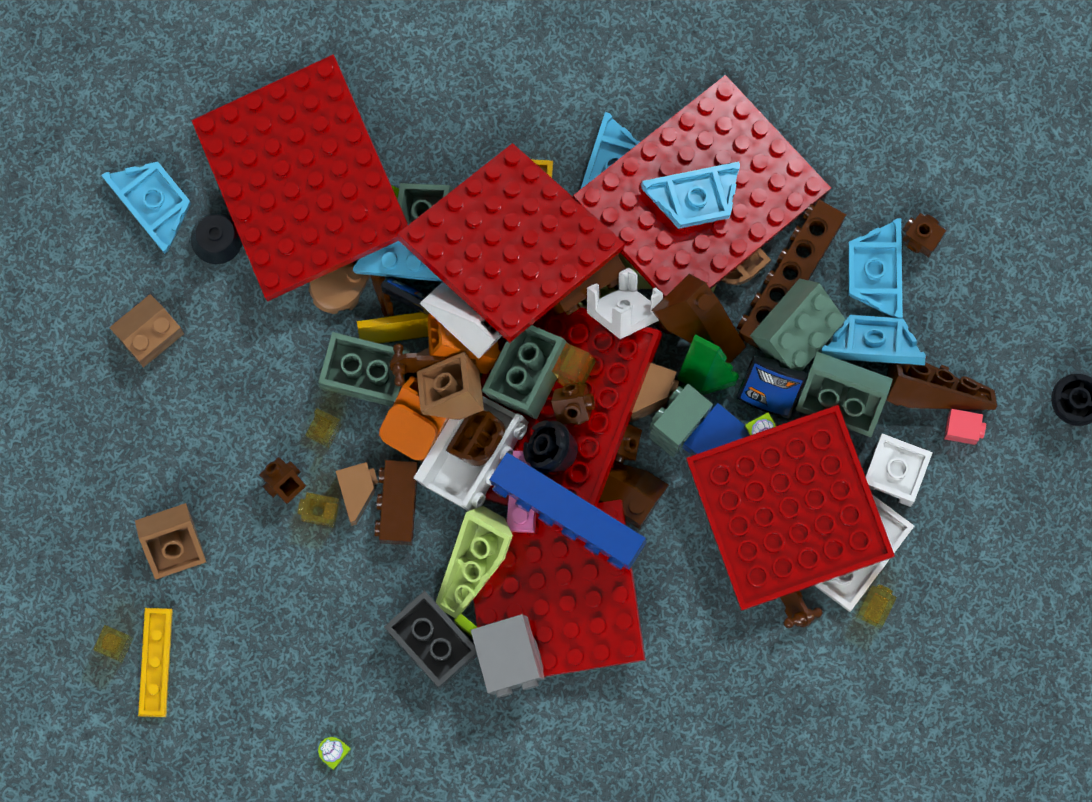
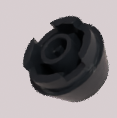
[191,213,243,264]
[1051,374,1092,426]
[523,421,578,473]

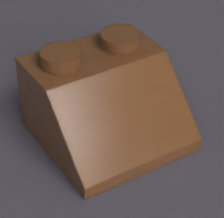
[109,294,184,368]
[417,352,484,420]
[629,363,679,422]
[135,503,206,580]

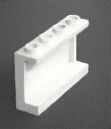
[414,396,529,511]

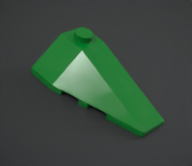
[677,334,739,395]

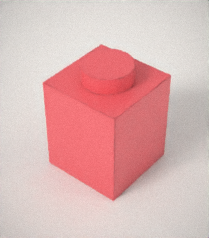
[944,409,986,445]

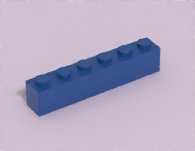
[489,452,647,570]

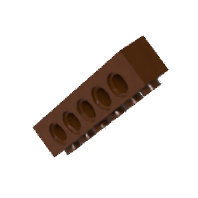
[737,199,846,351]

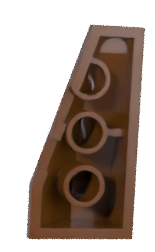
[651,273,746,364]
[886,357,997,410]
[598,463,669,529]

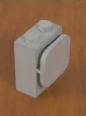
[471,614,545,698]

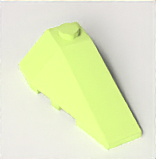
[436,506,513,618]

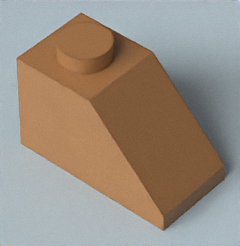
[336,462,378,526]

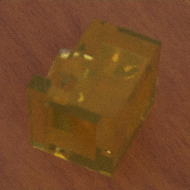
[298,492,340,528]

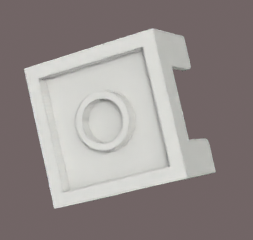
[587,268,663,339]
[865,434,933,507]

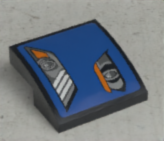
[381,277,429,316]
[737,356,806,418]

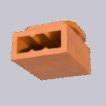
[428,313,501,374]
[379,376,449,461]

